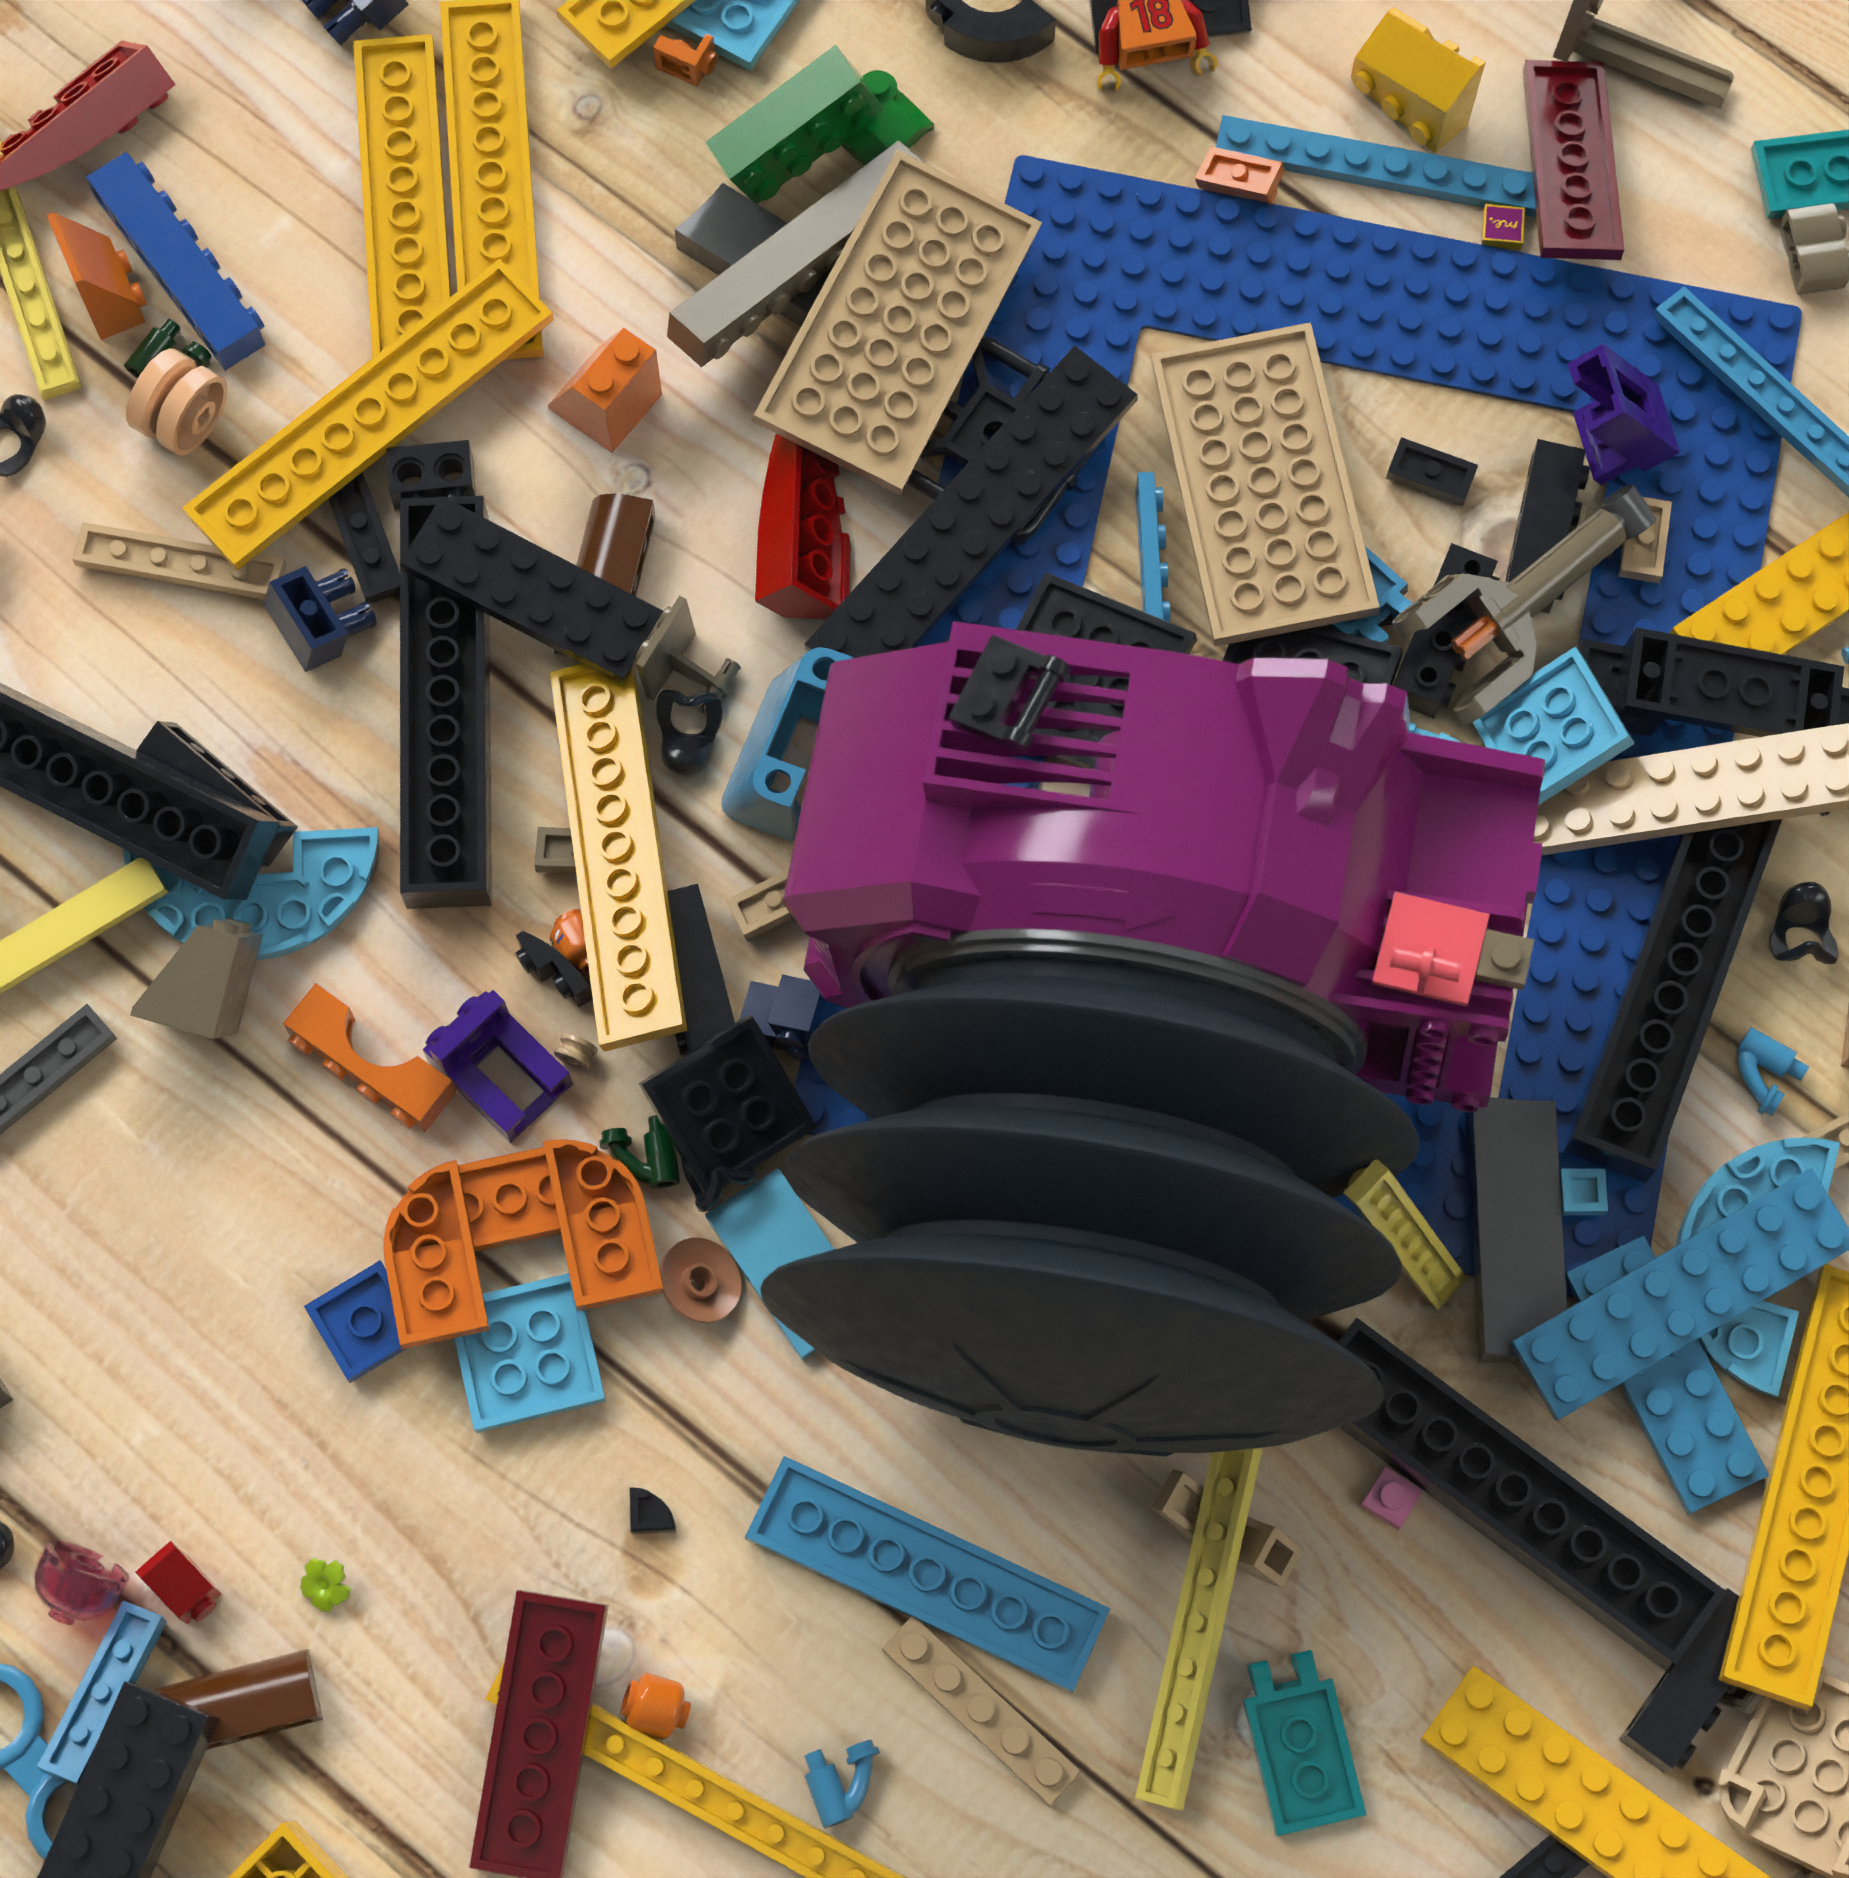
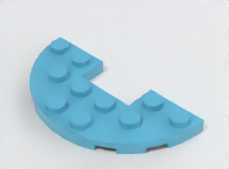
[123,827,380,960]
[1676,1137,1840,1398]

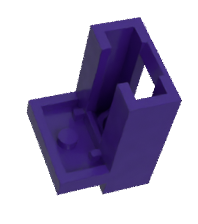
[1567,344,1680,485]
[422,990,573,1143]

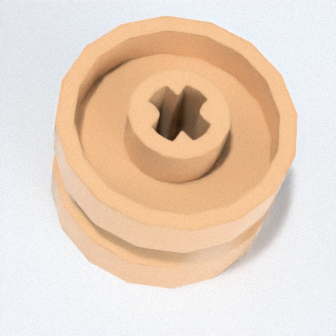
[126,348,228,456]

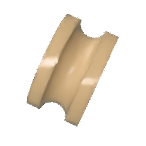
[554,1033,598,1070]

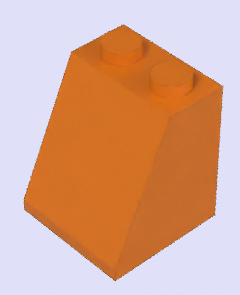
[548,327,662,453]

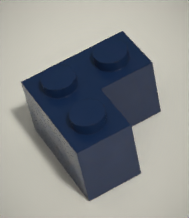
[739,975,840,1061]

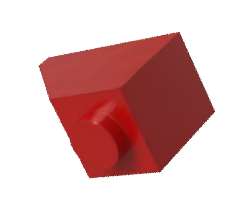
[135,1541,222,1624]

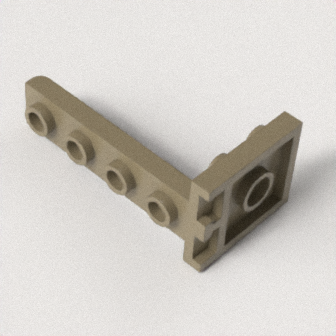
[1553,0,1734,109]

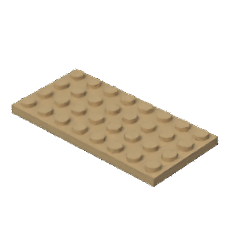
[752,150,1042,495]
[1151,322,1380,647]

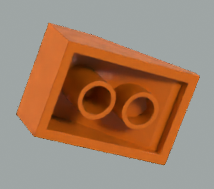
[46,212,147,340]

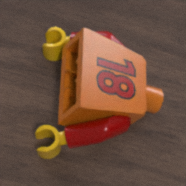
[1096,0,1218,91]

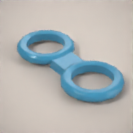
[0,1663,68,1860]

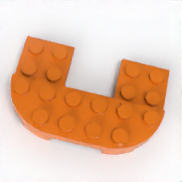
[383,1139,663,1349]

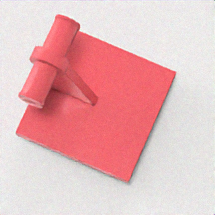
[1372,892,1490,1007]

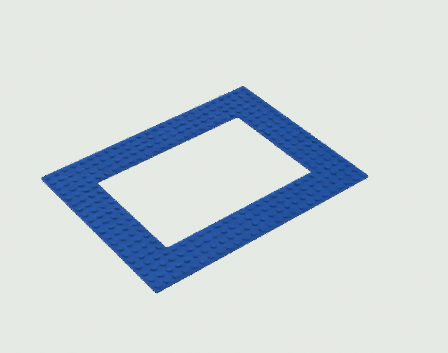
[795,155,1802,1298]

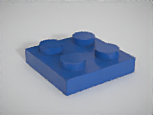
[304,1260,408,1383]

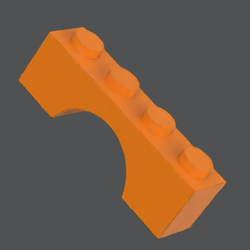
[283,983,457,1132]

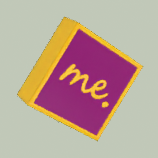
[1481,204,1525,250]

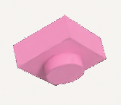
[1361,1466,1424,1530]

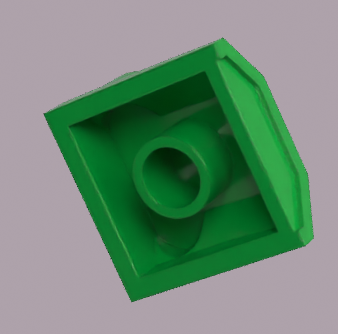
[841,70,934,166]

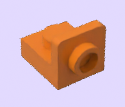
[653,34,718,87]

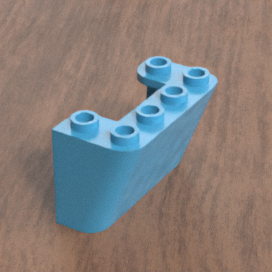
[721,647,853,842]

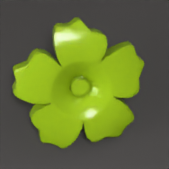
[300,1558,351,1612]

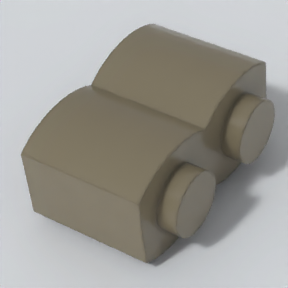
[1780,203,1849,295]

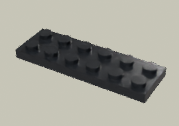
[400,496,663,685]

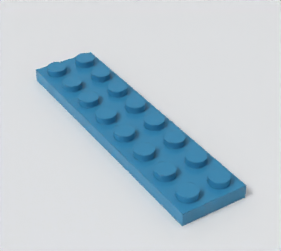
[1510,1168,1849,1421]
[745,1456,1110,1693]

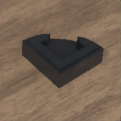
[629,1487,676,1534]

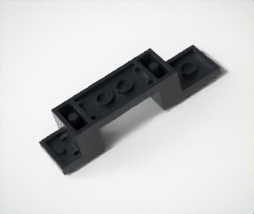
[1578,627,1849,737]

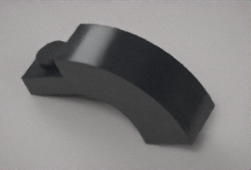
[926,0,1056,63]

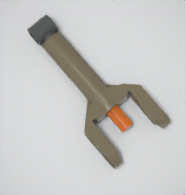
[1393,484,1656,725]

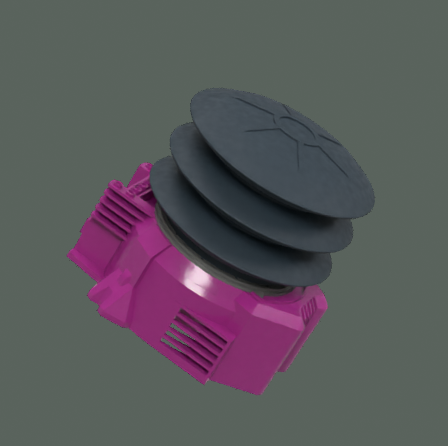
[760,621,1545,1457]

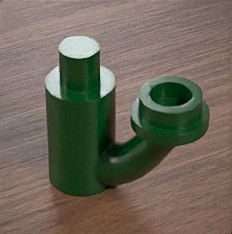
[124,319,212,379]
[599,1115,680,1188]

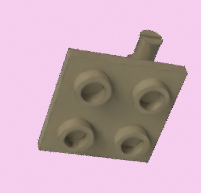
[635,595,741,715]

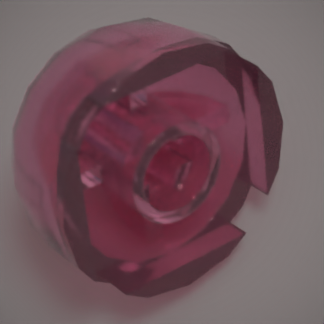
[34,1541,129,1625]

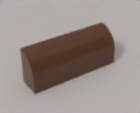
[554,494,656,656]
[153,1649,323,1750]

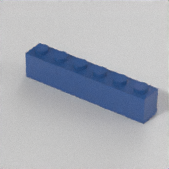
[86,151,265,371]

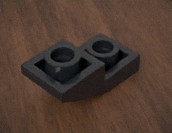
[515,931,593,1007]

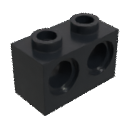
[386,440,476,510]

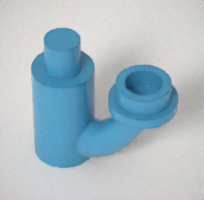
[1736,1027,1809,1116]
[804,1739,880,1829]

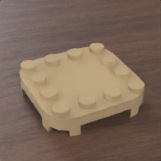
[1718,1667,1849,1878]

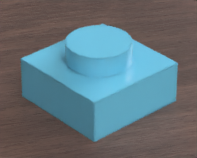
[1559,1169,1608,1215]

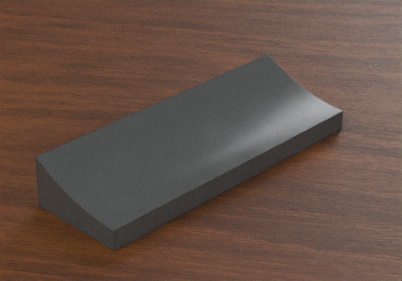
[674,182,831,327]
[1466,1097,1567,1362]

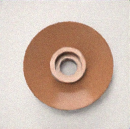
[660,1237,742,1323]

